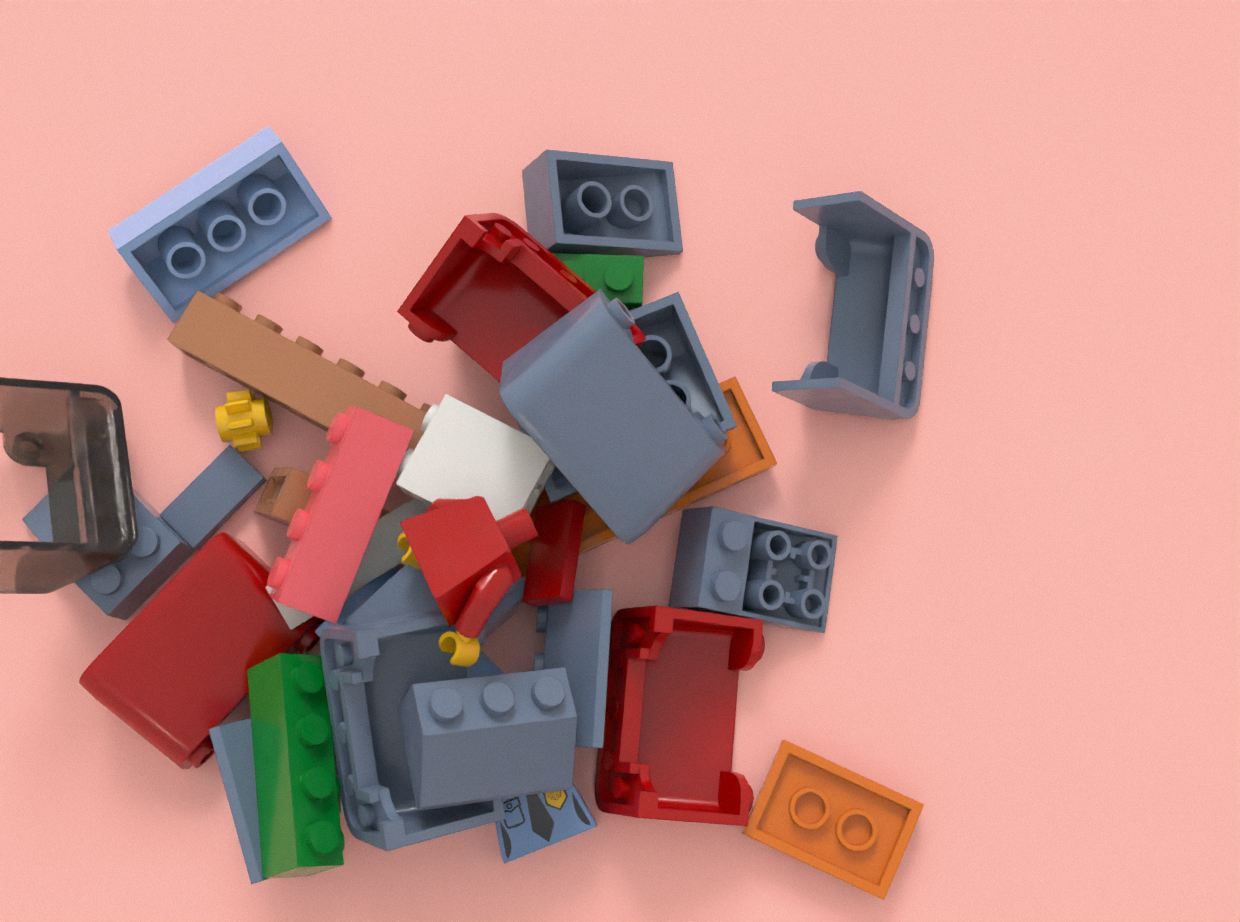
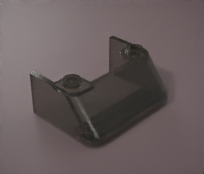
[0,377,138,594]

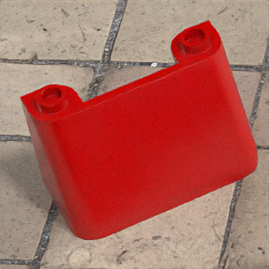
[397,213,646,435]
[79,532,326,769]
[594,605,765,826]

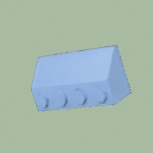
[107,125,332,323]

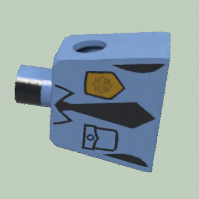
[495,782,597,864]

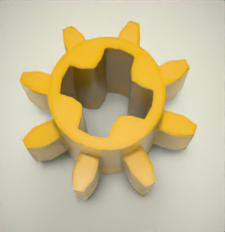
[215,388,273,452]

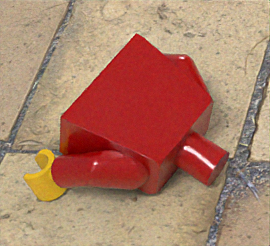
[397,496,539,667]

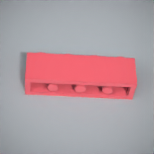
[267,406,414,624]

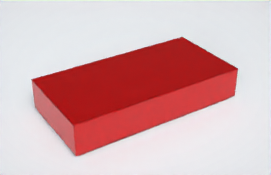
[522,500,586,607]

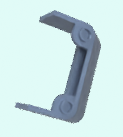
[771,191,934,420]

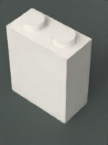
[396,394,556,521]

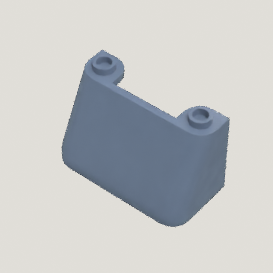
[499,289,728,544]
[320,610,506,852]

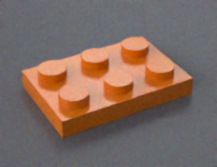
[741,739,925,900]

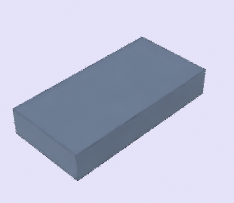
[160,445,267,550]

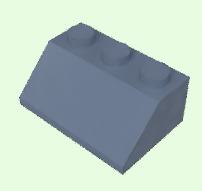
[533,589,613,748]
[397,667,577,811]
[209,718,267,885]

